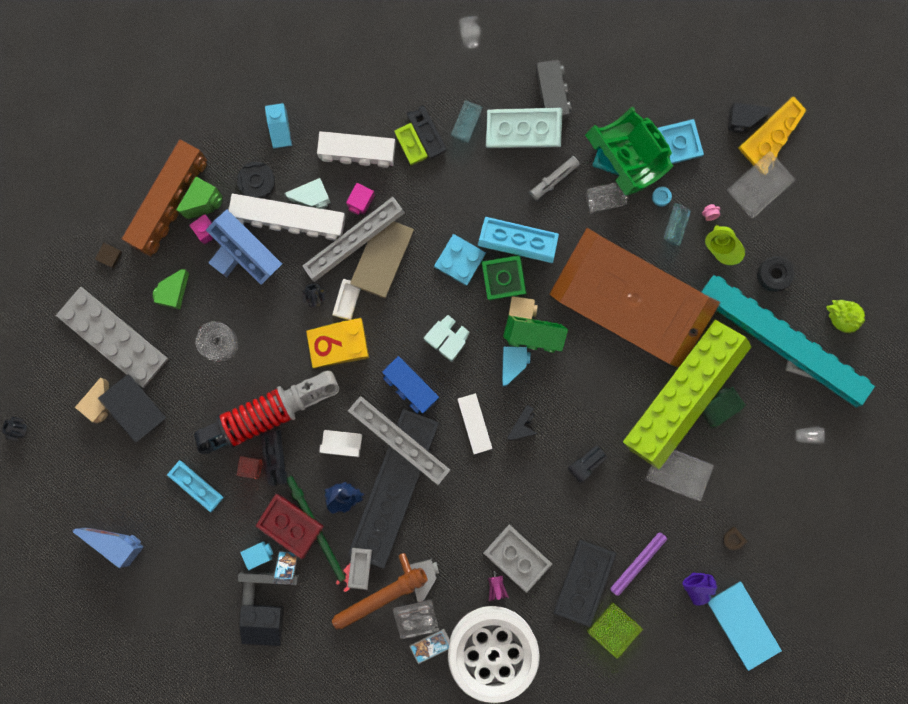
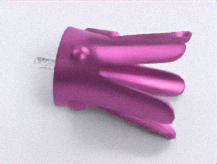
[488,571,509,601]

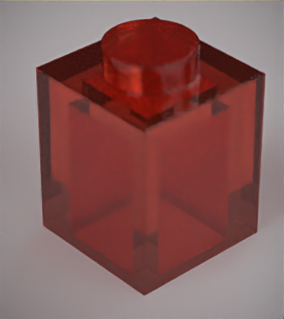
[236,456,263,479]

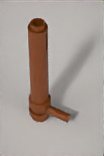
[332,553,428,629]

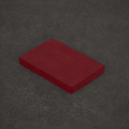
[256,494,324,559]

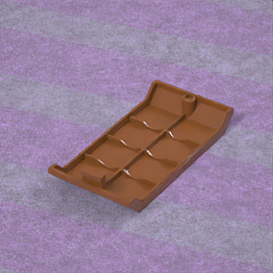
[549,228,720,368]

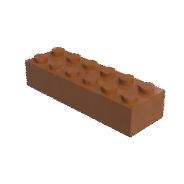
[122,140,207,257]

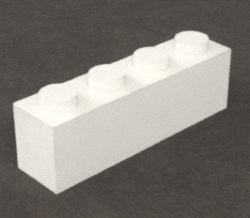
[317,132,396,168]

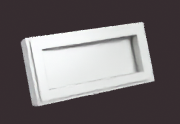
[332,279,360,320]

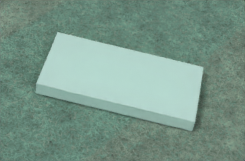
[486,108,562,148]

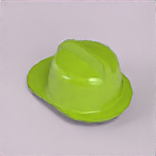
[705,225,745,265]

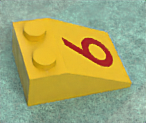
[306,318,369,368]

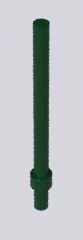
[287,476,346,582]

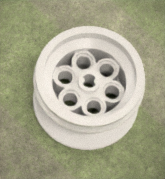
[448,606,539,703]

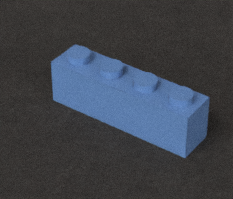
[206,210,282,285]

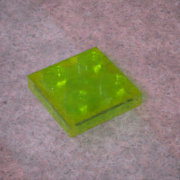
[587,602,643,659]

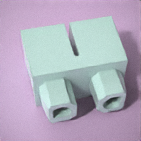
[424,315,470,362]

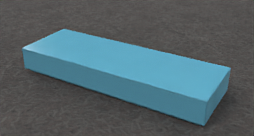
[167,460,224,512]

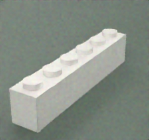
[229,194,346,241]

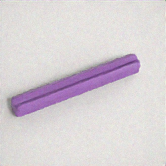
[610,532,667,596]

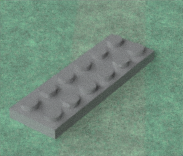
[56,287,168,388]

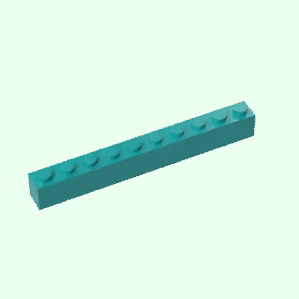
[701,275,875,408]

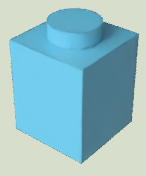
[240,541,273,570]

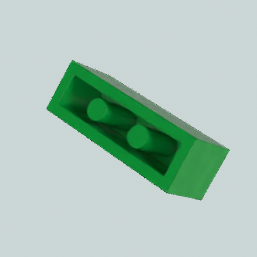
[503,315,568,353]

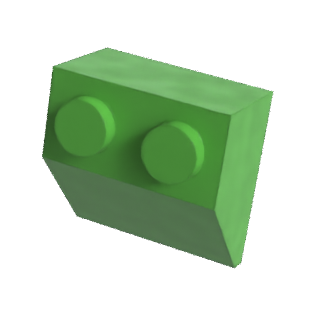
[176,177,223,219]

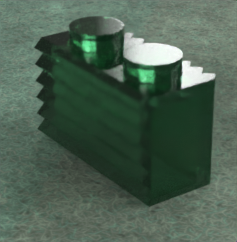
[701,386,746,429]

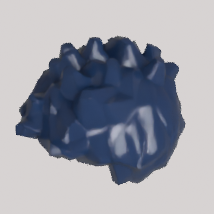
[324,482,364,514]

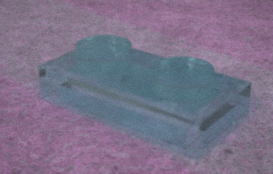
[451,100,483,143]
[663,203,691,246]

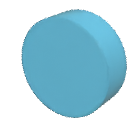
[652,187,672,207]

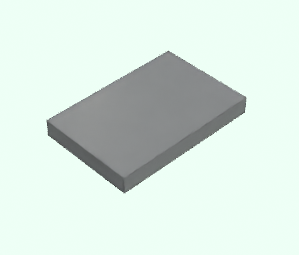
[483,524,552,593]

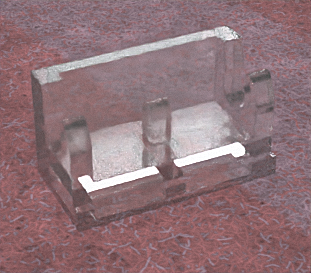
[585,183,628,213]

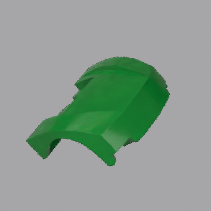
[585,107,674,196]

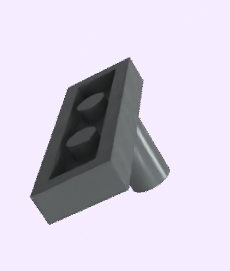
[238,571,300,605]

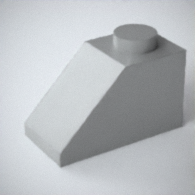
[410,559,439,604]

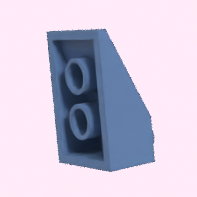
[73,528,143,568]

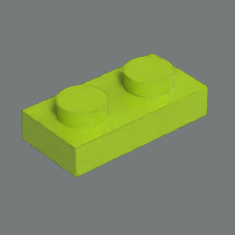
[394,123,428,165]

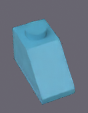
[265,103,292,149]
[502,347,530,387]

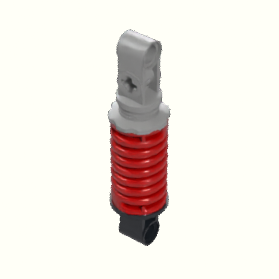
[194,371,339,454]

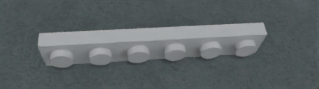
[303,197,405,282]
[348,396,450,485]

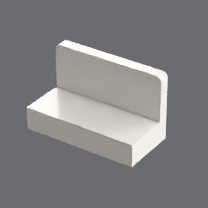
[320,430,362,457]

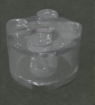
[195,321,238,362]

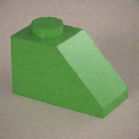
[153,269,189,309]

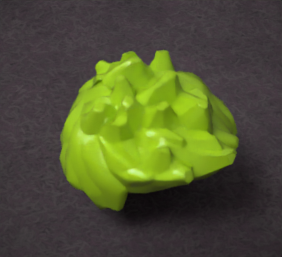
[826,300,865,333]

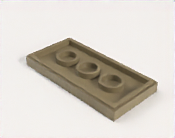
[350,222,414,299]

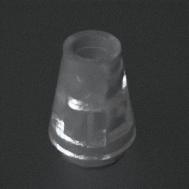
[795,426,825,445]

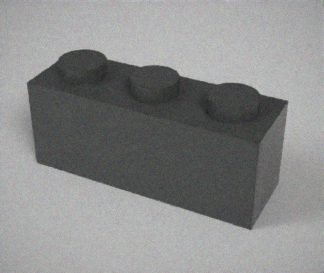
[536,60,572,120]

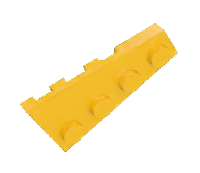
[738,96,806,176]

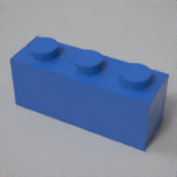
[382,356,439,414]

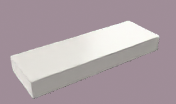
[457,393,492,454]

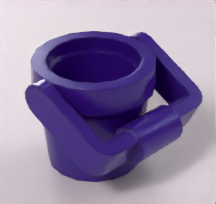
[683,573,718,605]

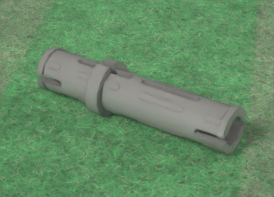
[529,156,580,200]

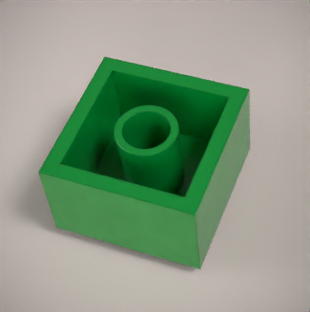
[482,255,527,300]

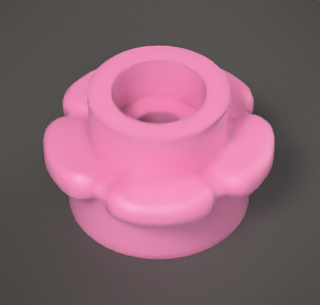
[702,204,720,221]

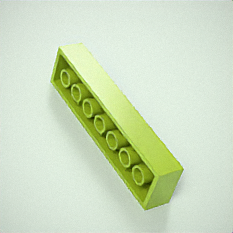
[623,320,751,469]

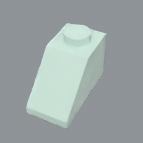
[285,178,331,209]

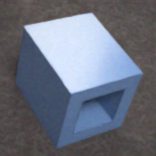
[209,246,238,277]

